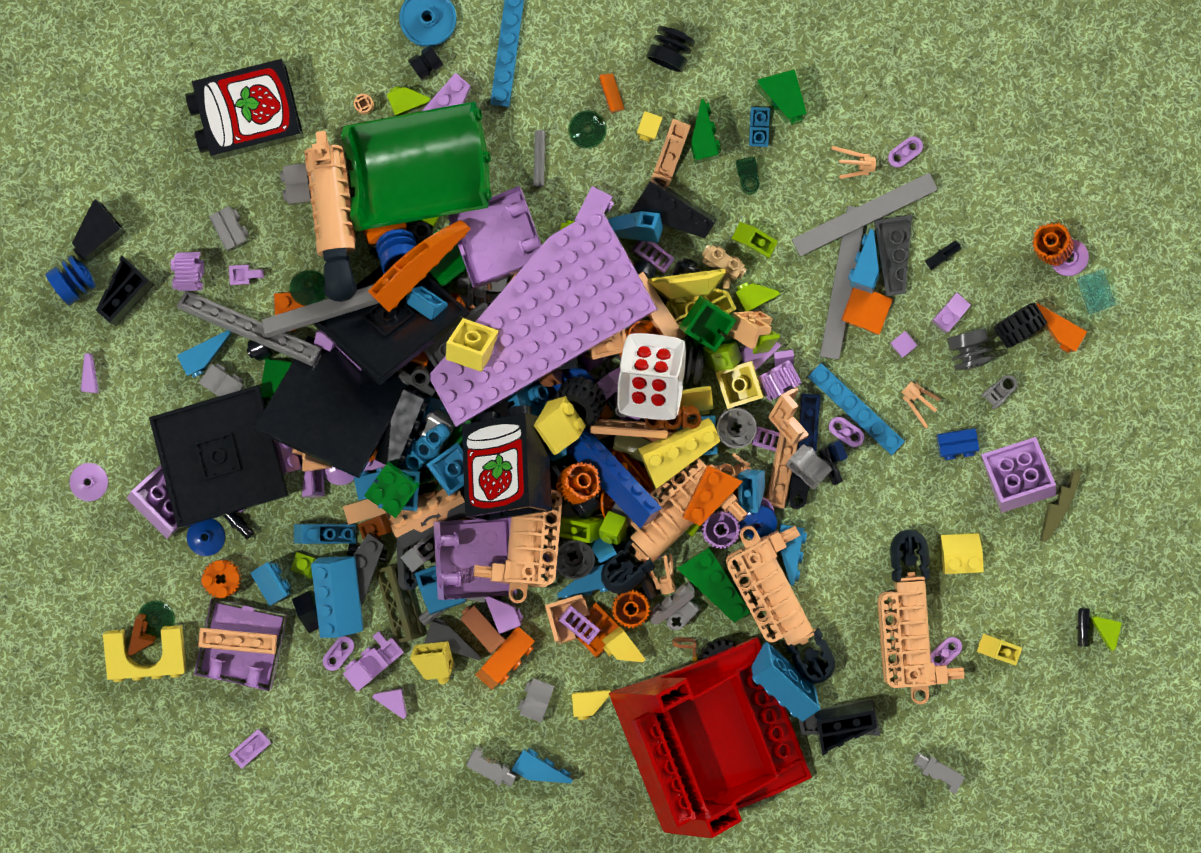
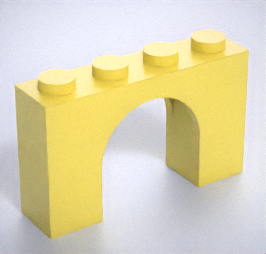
[103,625,187,682]

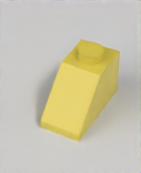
[602,626,646,662]
[977,634,1022,666]
[572,689,610,720]

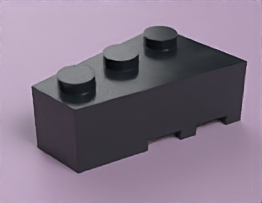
[96,255,155,326]
[814,701,877,756]

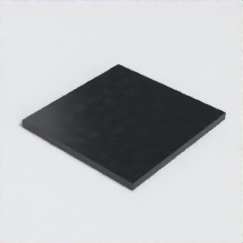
[313,266,470,386]
[254,335,411,478]
[149,385,289,528]

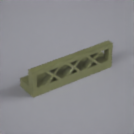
[375,564,425,644]

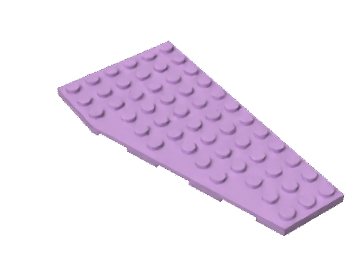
[429,207,658,427]

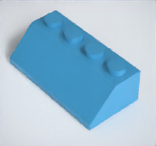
[311,556,364,638]
[751,642,820,722]

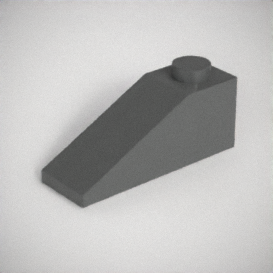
[424,618,481,660]

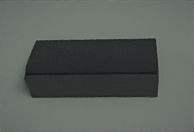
[634,561,661,600]

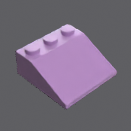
[981,437,1056,513]
[127,465,179,539]

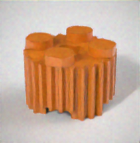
[1032,223,1074,266]
[556,462,601,505]
[201,559,242,598]
[612,589,650,628]

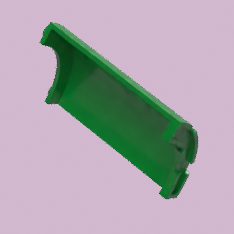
[341,101,492,231]

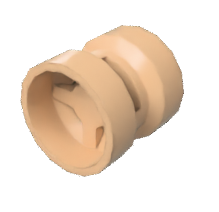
[354,94,374,115]

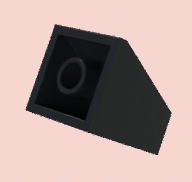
[72,199,126,261]

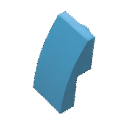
[749,106,770,147]

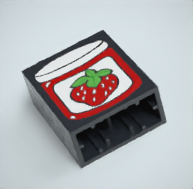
[185,59,304,160]
[462,406,552,521]

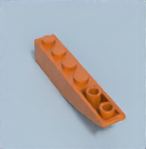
[368,220,471,312]

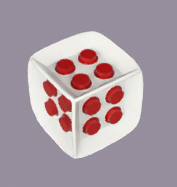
[617,333,686,420]

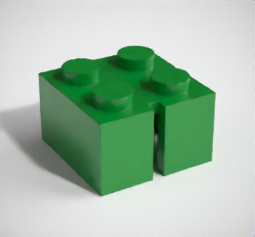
[679,295,737,352]
[364,461,420,518]

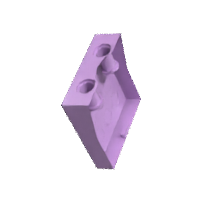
[448,186,542,289]
[434,518,517,600]
[194,598,288,691]

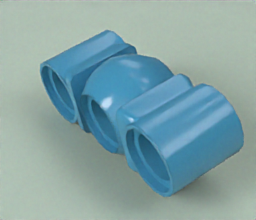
[405,423,450,471]

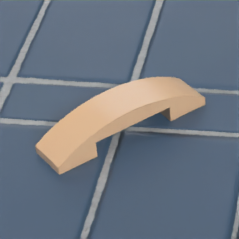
[652,119,691,187]

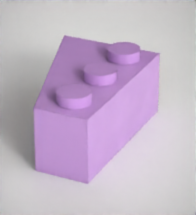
[422,73,471,111]

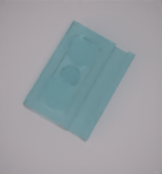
[1076,269,1116,314]

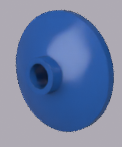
[739,505,777,538]
[187,519,225,556]

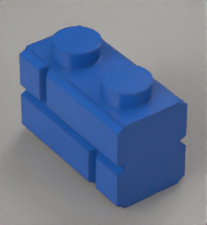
[936,428,979,460]

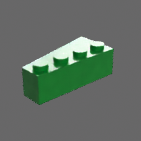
[676,547,750,623]

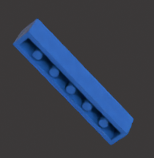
[567,428,662,529]

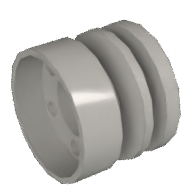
[716,406,757,449]

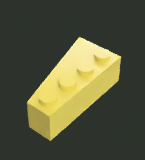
[638,418,720,489]

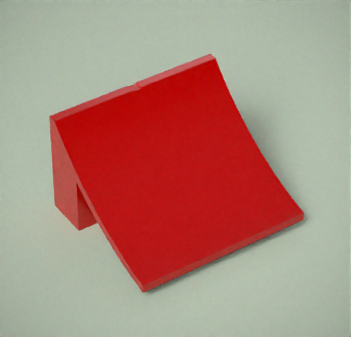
[609,637,812,838]

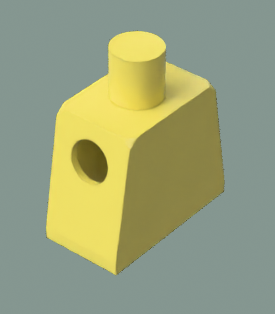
[410,641,454,684]

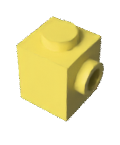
[637,111,662,143]

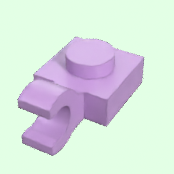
[229,265,264,285]
[372,631,404,665]

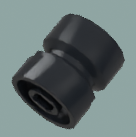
[408,45,444,80]

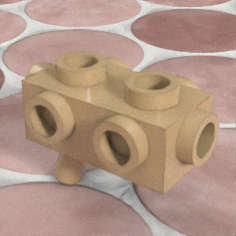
[702,245,747,290]

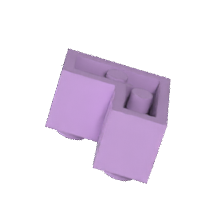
[343,647,389,692]

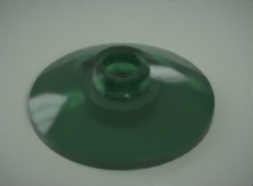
[568,110,607,149]
[289,270,326,306]
[137,601,175,639]

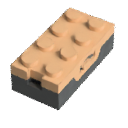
[386,485,465,549]

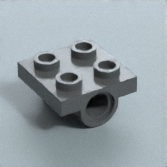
[398,361,436,396]

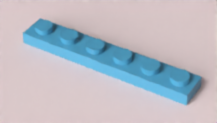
[490,0,524,107]
[808,363,905,455]

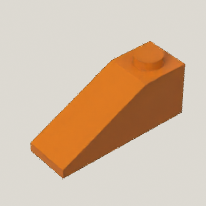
[1036,303,1087,353]

